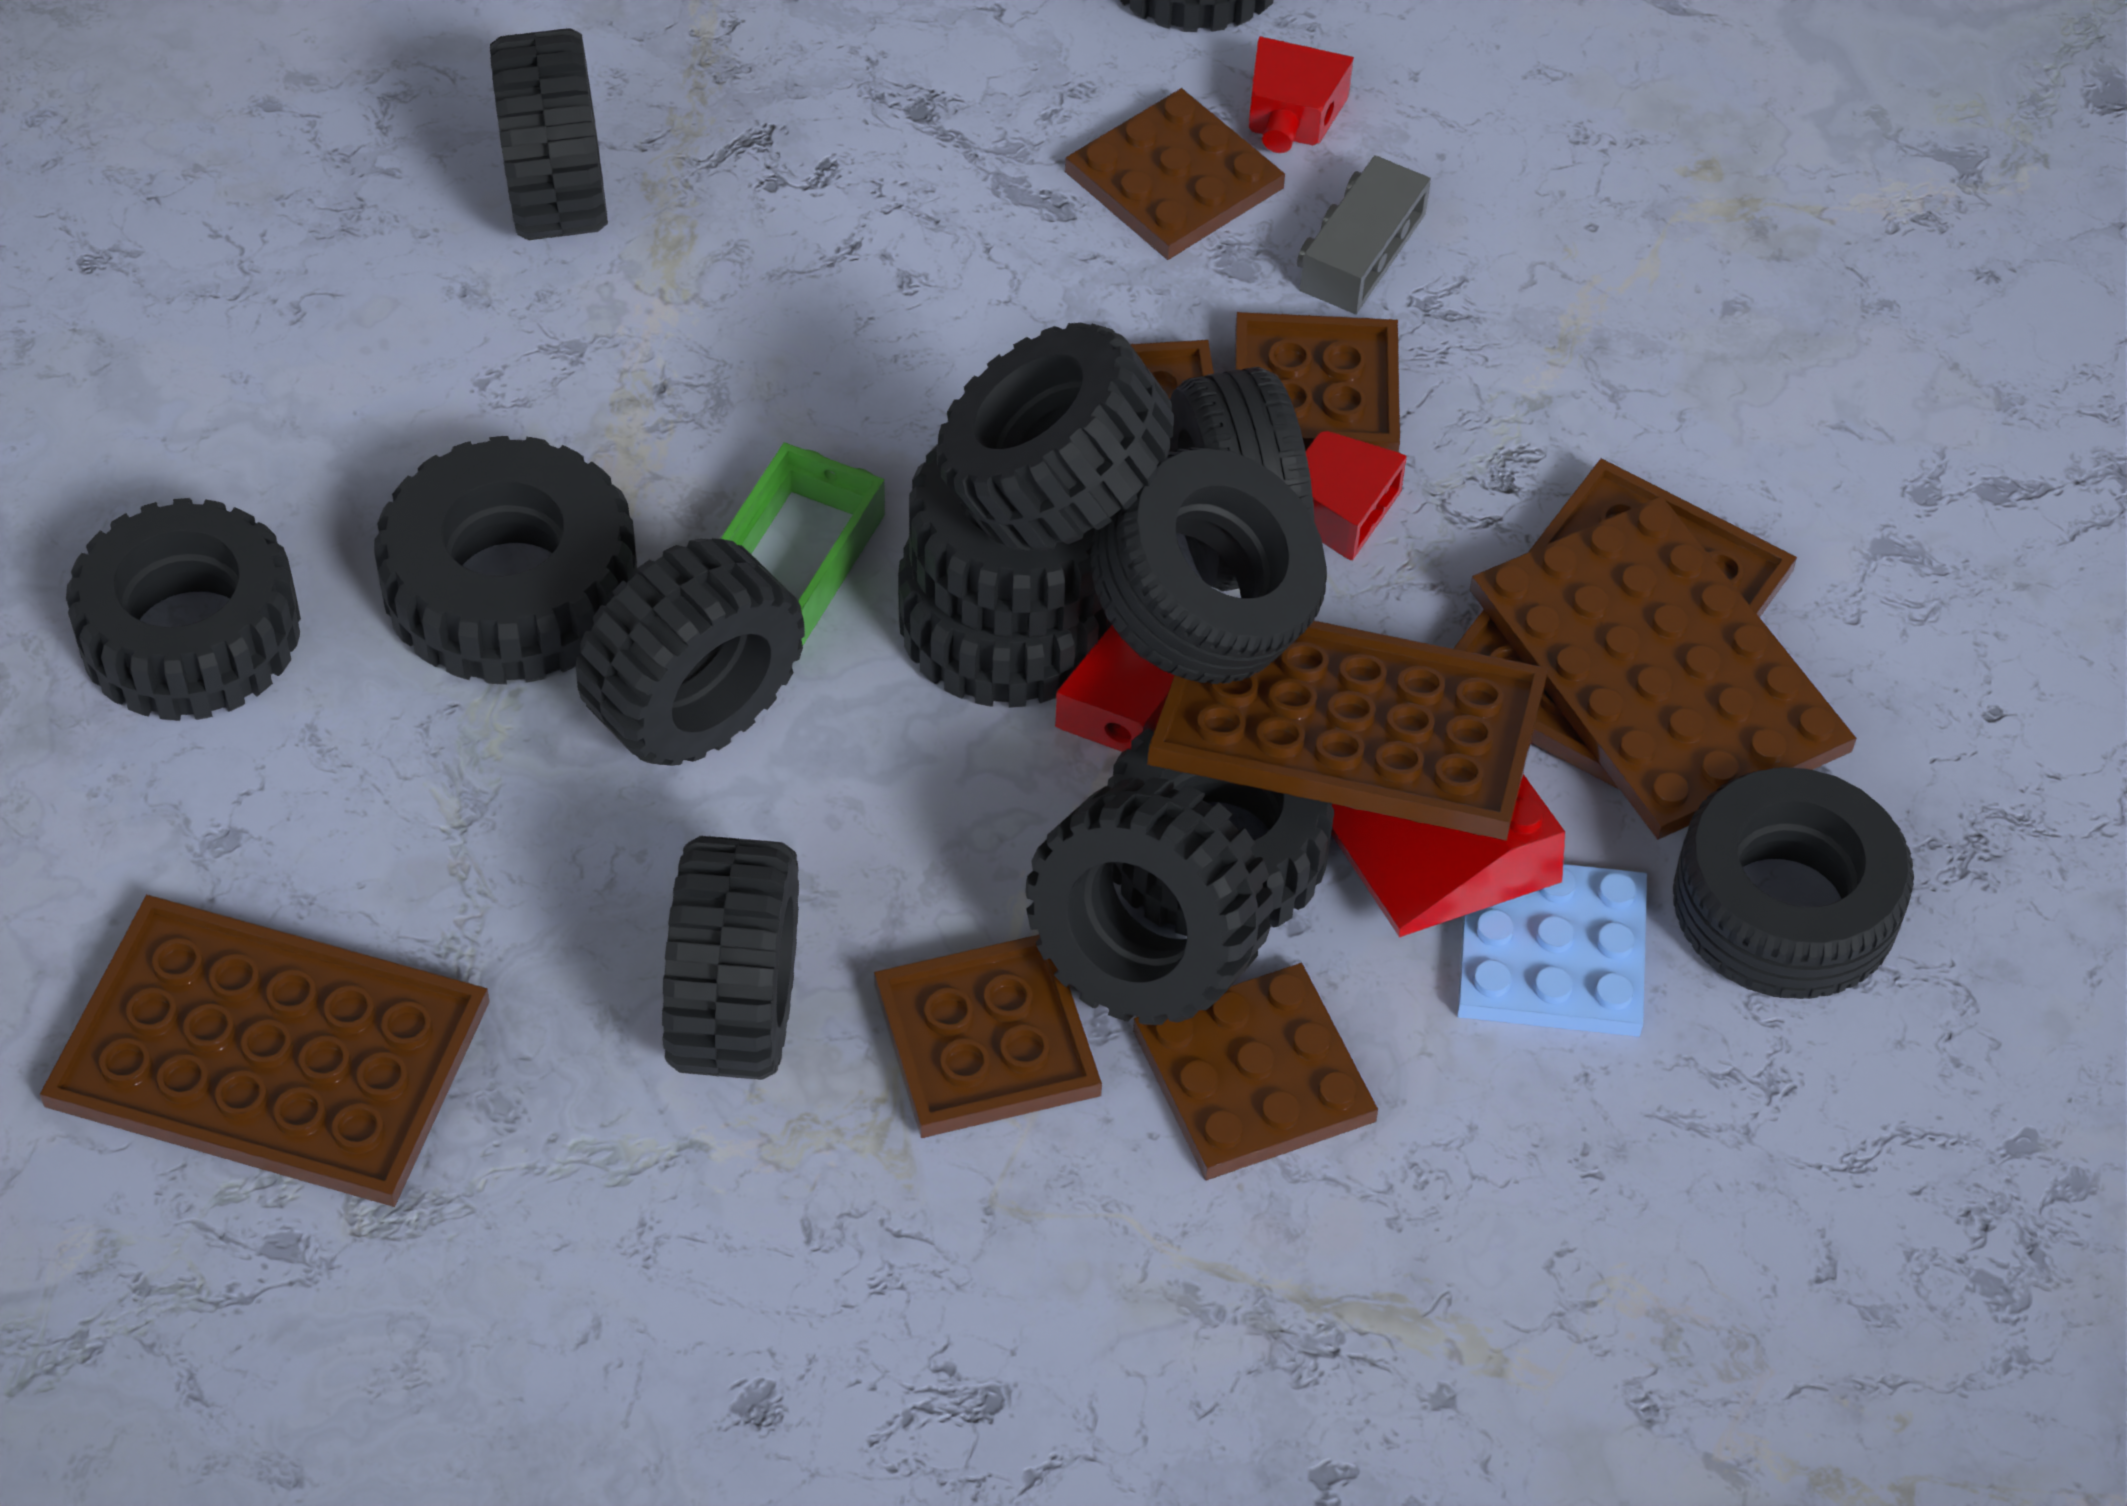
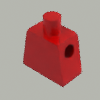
[1248,36,1354,153]
[1306,431,1407,561]
[1055,625,1175,752]

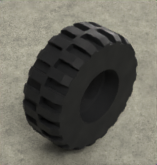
[374,436,638,684]

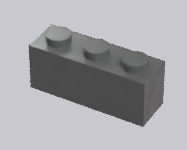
[1297,155,1431,315]

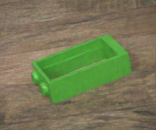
[720,442,885,645]

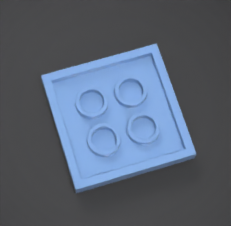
[1457,864,1647,1037]

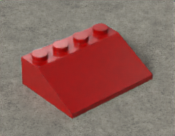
[1331,774,1565,937]

